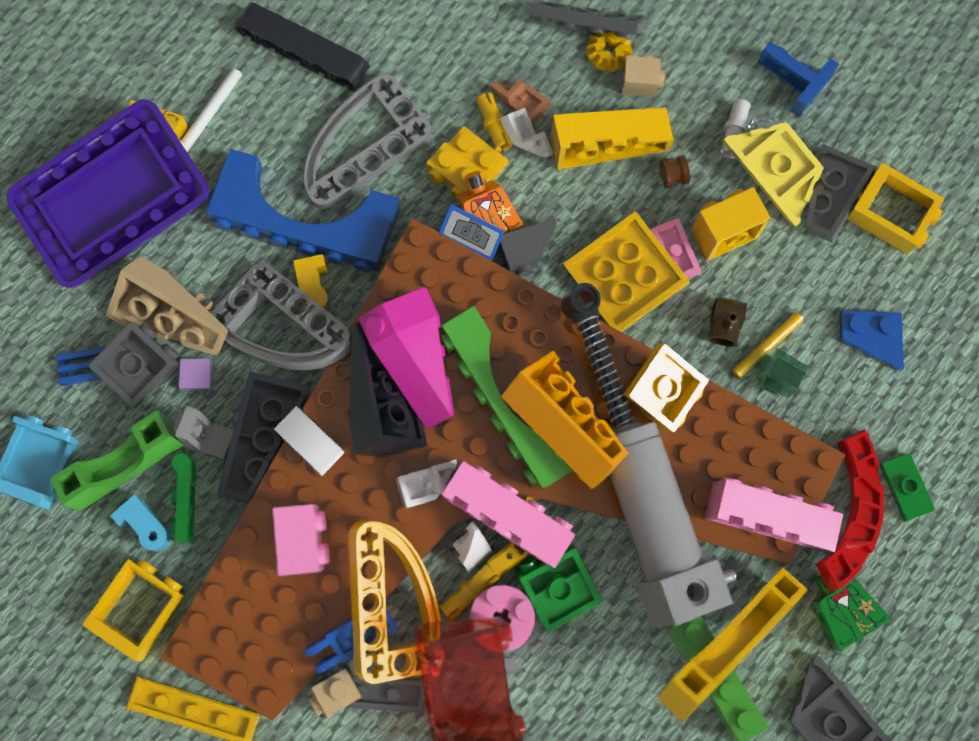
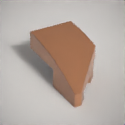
[490,79,551,125]

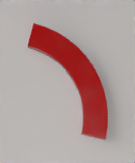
[815,429,884,592]

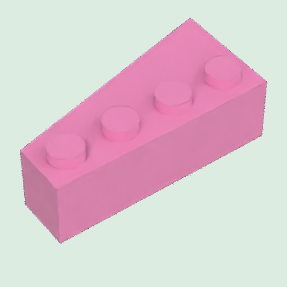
[442,461,575,569]
[704,477,843,552]

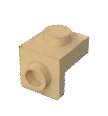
[308,668,361,719]

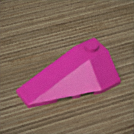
[358,287,454,429]

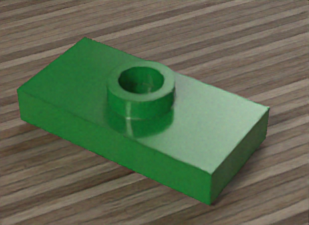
[879,453,935,522]

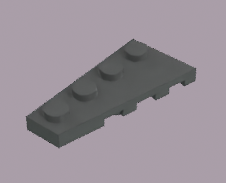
[526,0,650,38]

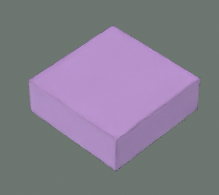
[179,359,213,391]

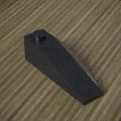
[349,322,427,457]

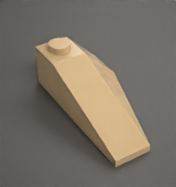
[106,256,229,356]

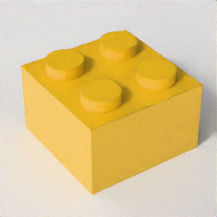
[690,187,771,261]

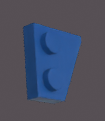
[839,310,904,371]

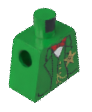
[811,575,891,652]

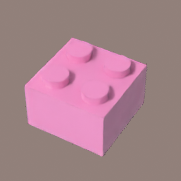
[273,504,329,576]

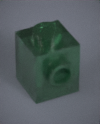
[756,348,809,398]

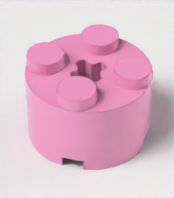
[470,585,535,652]

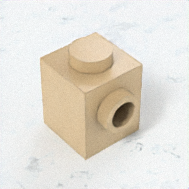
[622,55,665,97]

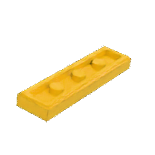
[126,676,260,741]

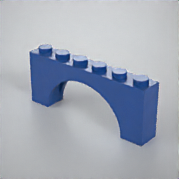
[206,148,401,273]

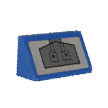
[437,204,504,261]

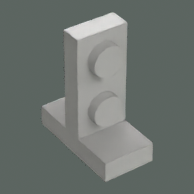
[173,406,234,461]

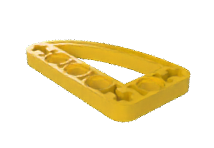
[349,520,444,684]

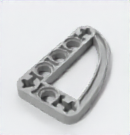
[304,74,431,209]
[211,262,352,370]

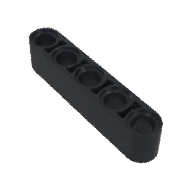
[235,2,370,92]

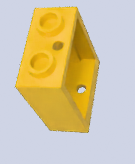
[847,163,945,254]
[82,559,187,661]

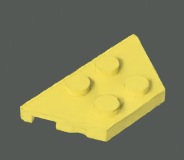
[722,122,824,227]

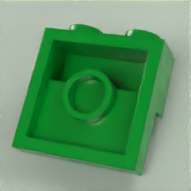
[514,543,602,633]

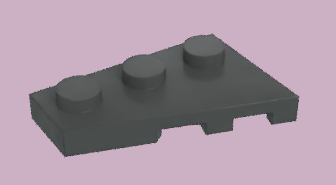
[805,144,876,243]

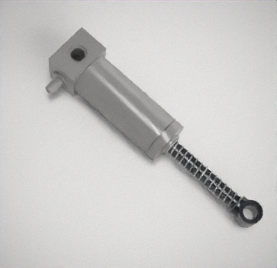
[561,283,736,626]

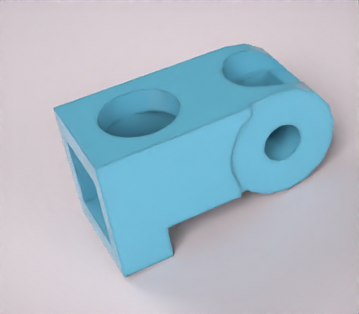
[110,494,171,552]

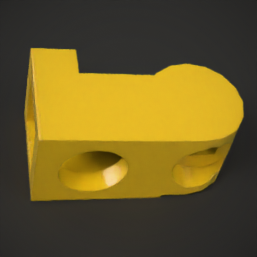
[293,254,330,311]

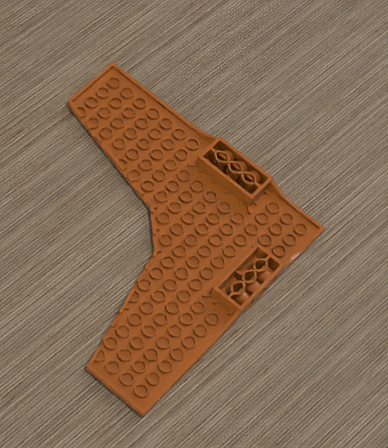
[160,218,846,721]

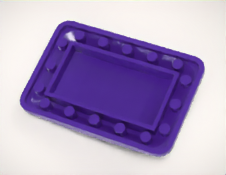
[7,99,209,288]

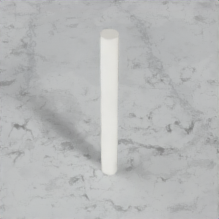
[181,68,242,152]

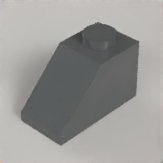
[498,218,557,278]

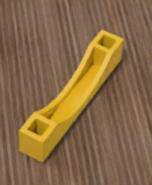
[657,568,808,723]

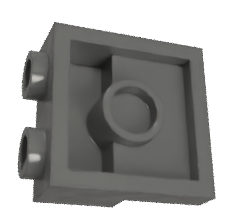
[88,321,180,408]

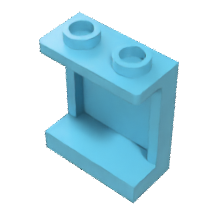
[0,414,79,510]

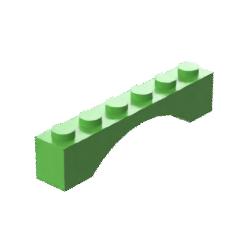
[440,306,573,490]

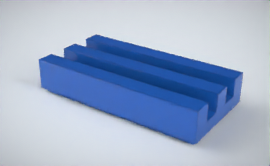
[56,346,107,386]

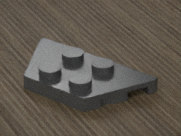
[788,655,891,741]

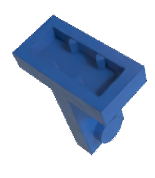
[758,42,840,117]

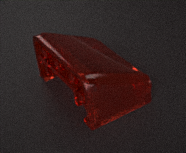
[414,617,526,741]

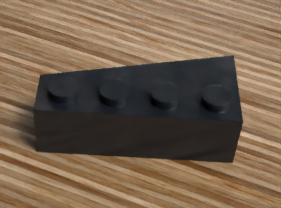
[216,371,311,503]

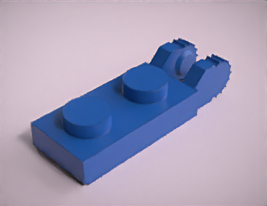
[304,603,398,674]

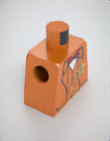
[456,171,524,234]

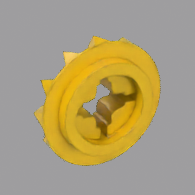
[587,30,632,72]

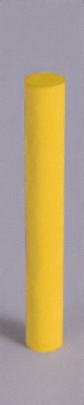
[731,312,803,379]

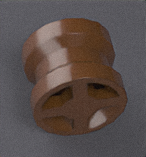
[659,155,690,188]

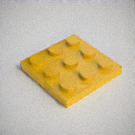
[563,211,690,332]

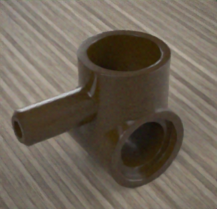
[707,296,747,347]

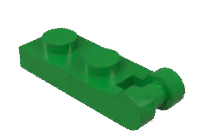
[170,453,196,545]

